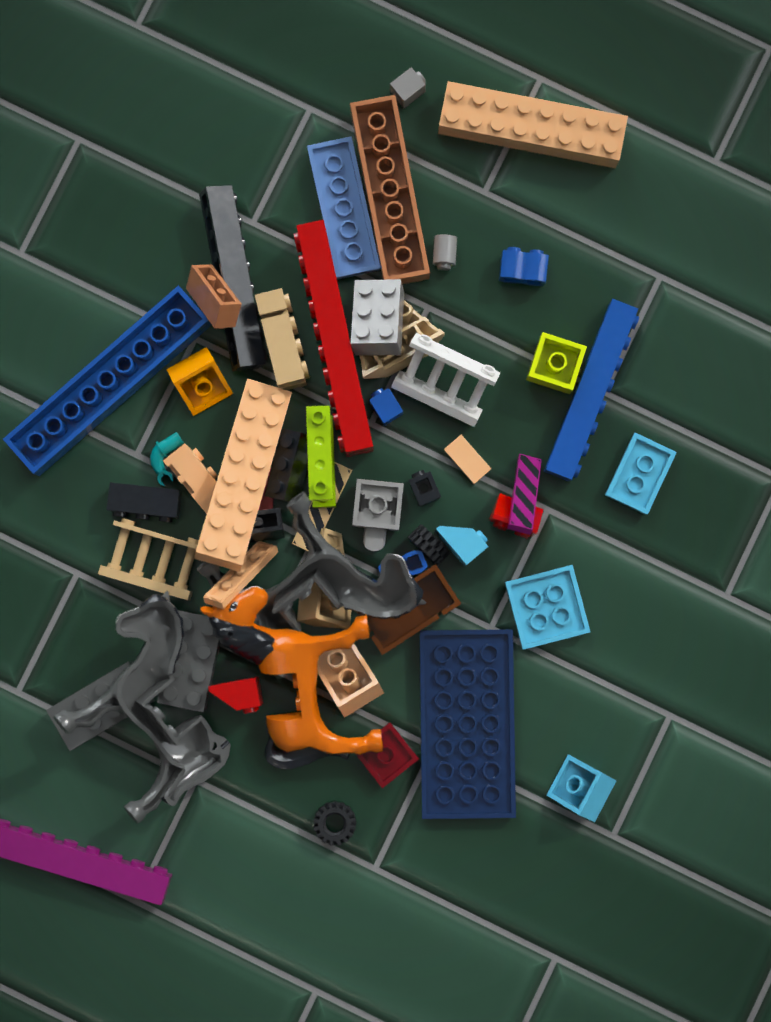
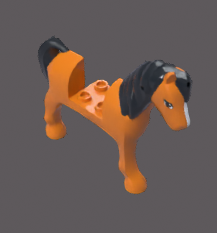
[200,586,383,769]

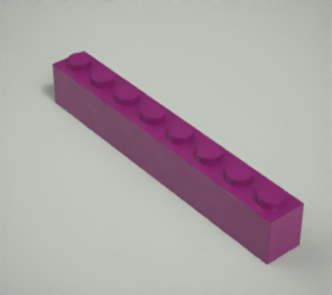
[0,819,172,905]

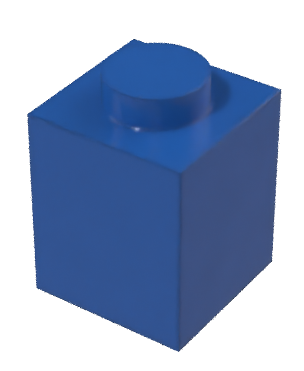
[369,388,403,426]

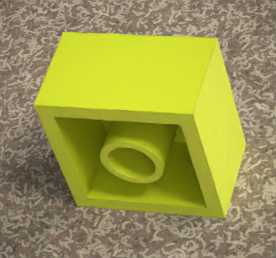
[526,332,587,394]

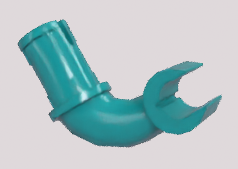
[150,432,184,487]

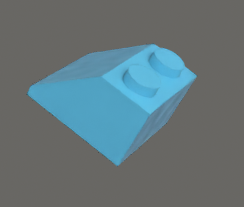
[434,526,488,566]
[546,754,616,822]

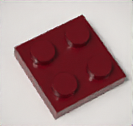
[356,722,419,788]

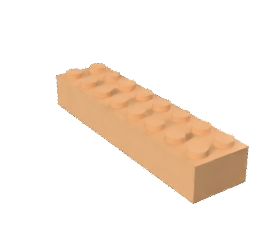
[438,81,628,168]
[194,378,292,572]

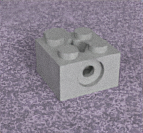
[352,479,404,552]

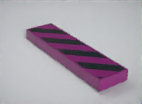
[508,454,542,535]

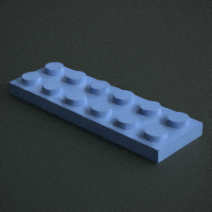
[307,136,381,279]

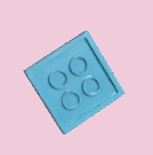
[505,565,590,650]

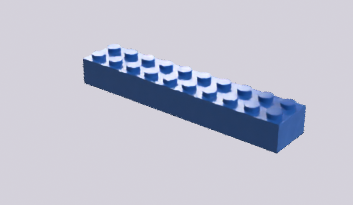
[3,285,212,476]

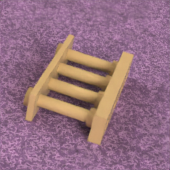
[98,518,199,600]

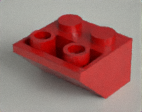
[489,493,544,539]

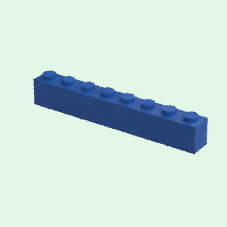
[544,299,639,482]

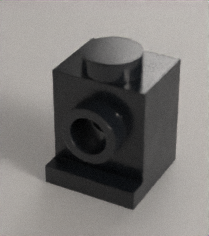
[409,470,441,507]

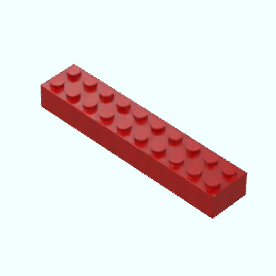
[293,219,374,457]

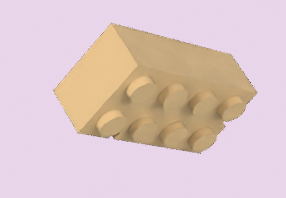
[255,288,310,390]

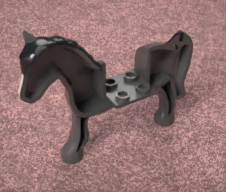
[197,492,427,631]
[53,591,230,824]

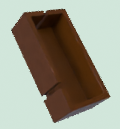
[357,564,461,655]

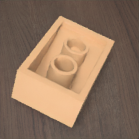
[318,644,384,718]

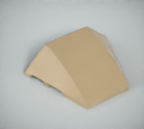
[352,301,445,379]

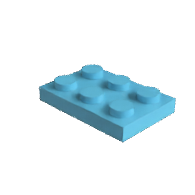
[605,433,677,515]

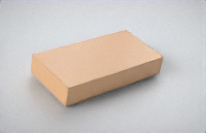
[444,435,491,484]

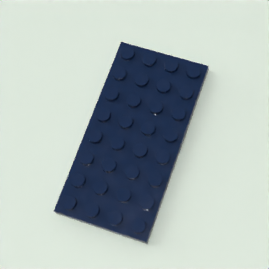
[420,629,516,819]

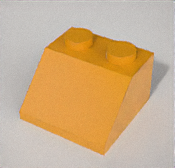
[166,347,233,416]

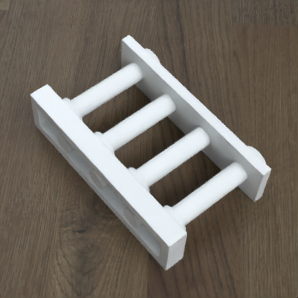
[391,333,500,427]

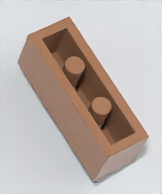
[186,264,241,329]

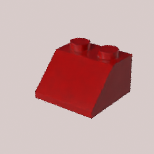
[208,676,264,714]

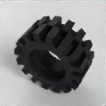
[408,524,450,566]
[314,801,356,846]

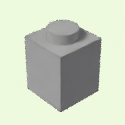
[390,67,426,108]

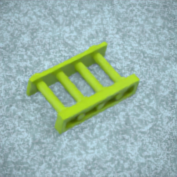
[306,406,336,508]

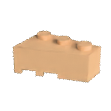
[163,444,218,514]

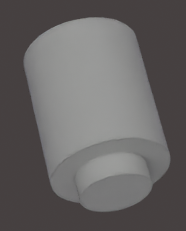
[433,234,457,270]

